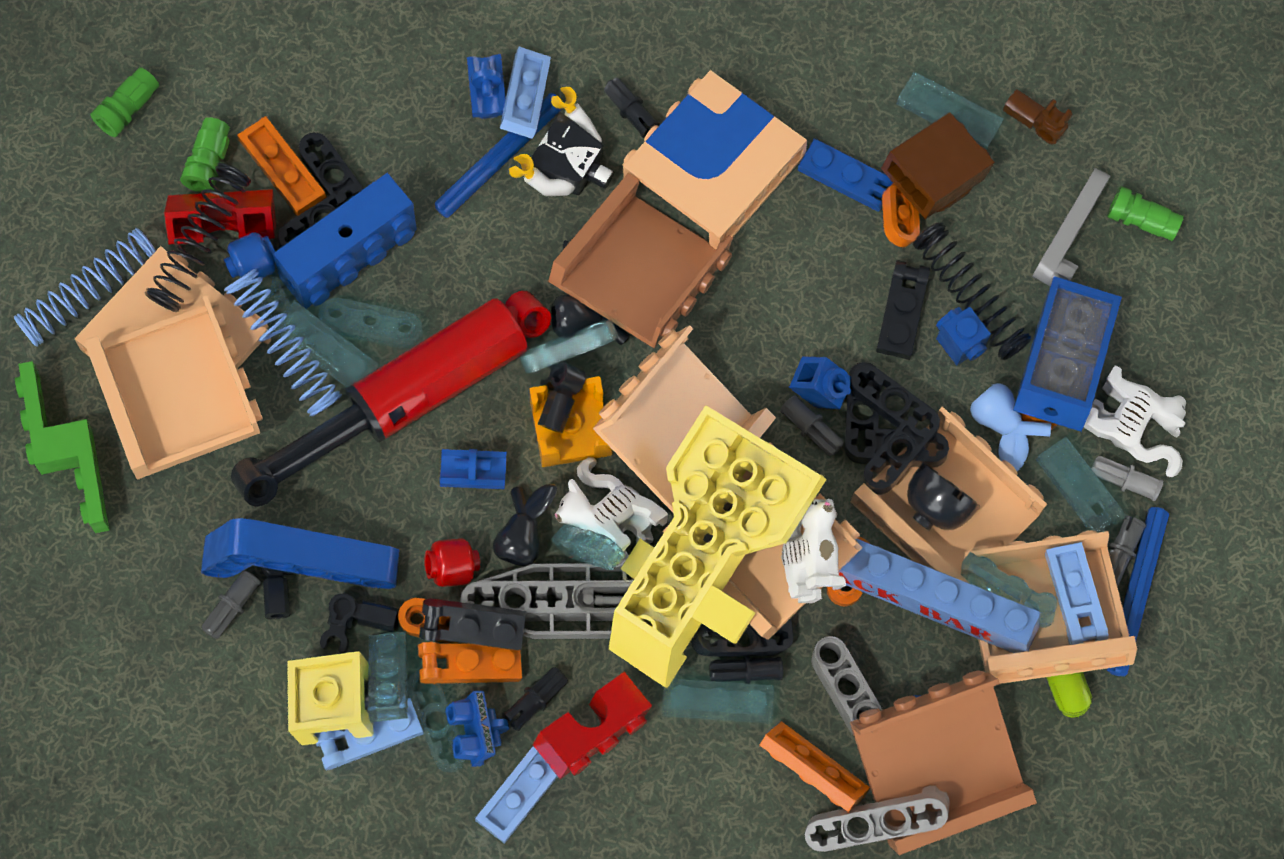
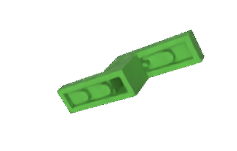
[15,361,109,533]

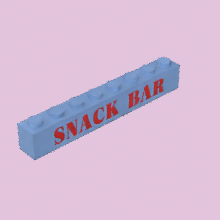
[839,539,1041,653]

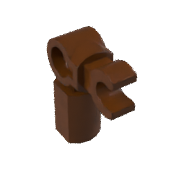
[1003,89,1072,145]

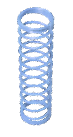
[14,228,156,347]
[224,269,342,416]

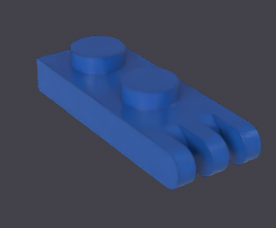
[797,138,893,211]

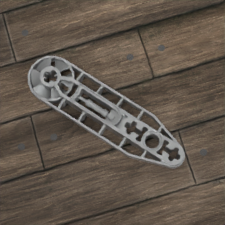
[460,563,709,639]

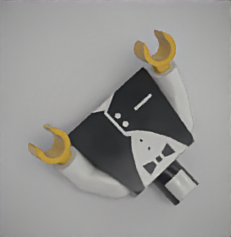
[509,87,614,196]

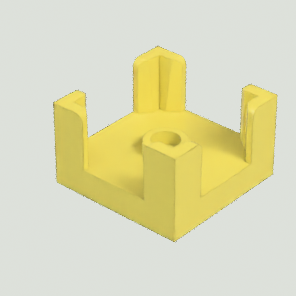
[288,651,373,745]

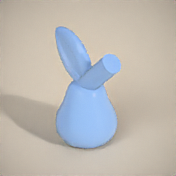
[970,383,1051,471]

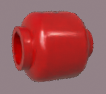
[424,538,480,587]

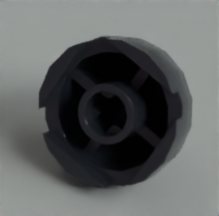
[907,462,980,530]

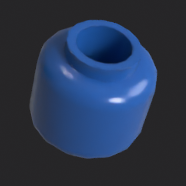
[223,232,275,280]

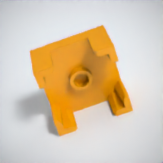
[530,376,613,467]

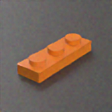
[237,116,326,216]
[760,721,870,812]

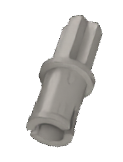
[1091,456,1164,501]

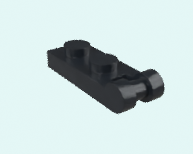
[876,260,930,360]
[419,599,526,650]

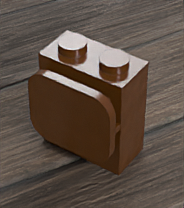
[881,112,995,219]

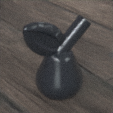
[551,294,630,345]
[493,484,557,566]

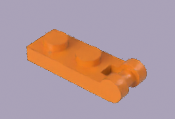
[418,642,522,684]

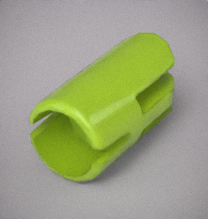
[1046,672,1092,718]

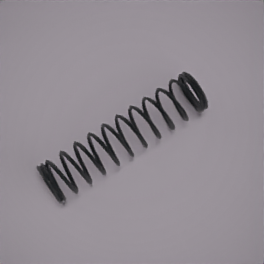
[145,162,251,312]
[913,222,1031,360]

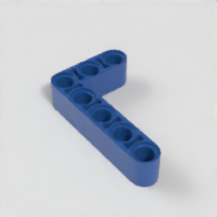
[201,518,400,589]

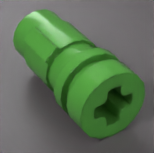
[90,67,159,137]
[180,118,230,193]
[1107,186,1183,241]

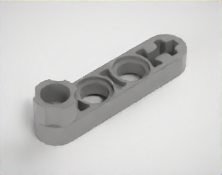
[1032,168,1111,286]
[805,786,950,852]

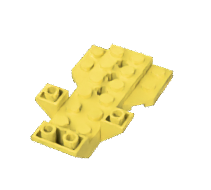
[609,405,827,688]

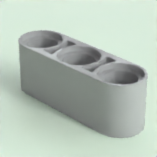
[811,636,882,734]

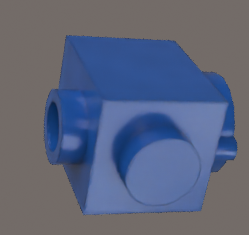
[936,307,991,366]
[789,356,851,409]

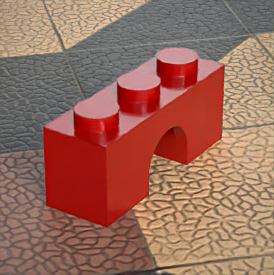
[164,189,276,245]
[533,672,652,779]

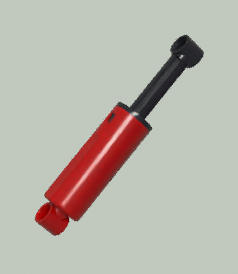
[231,291,551,507]

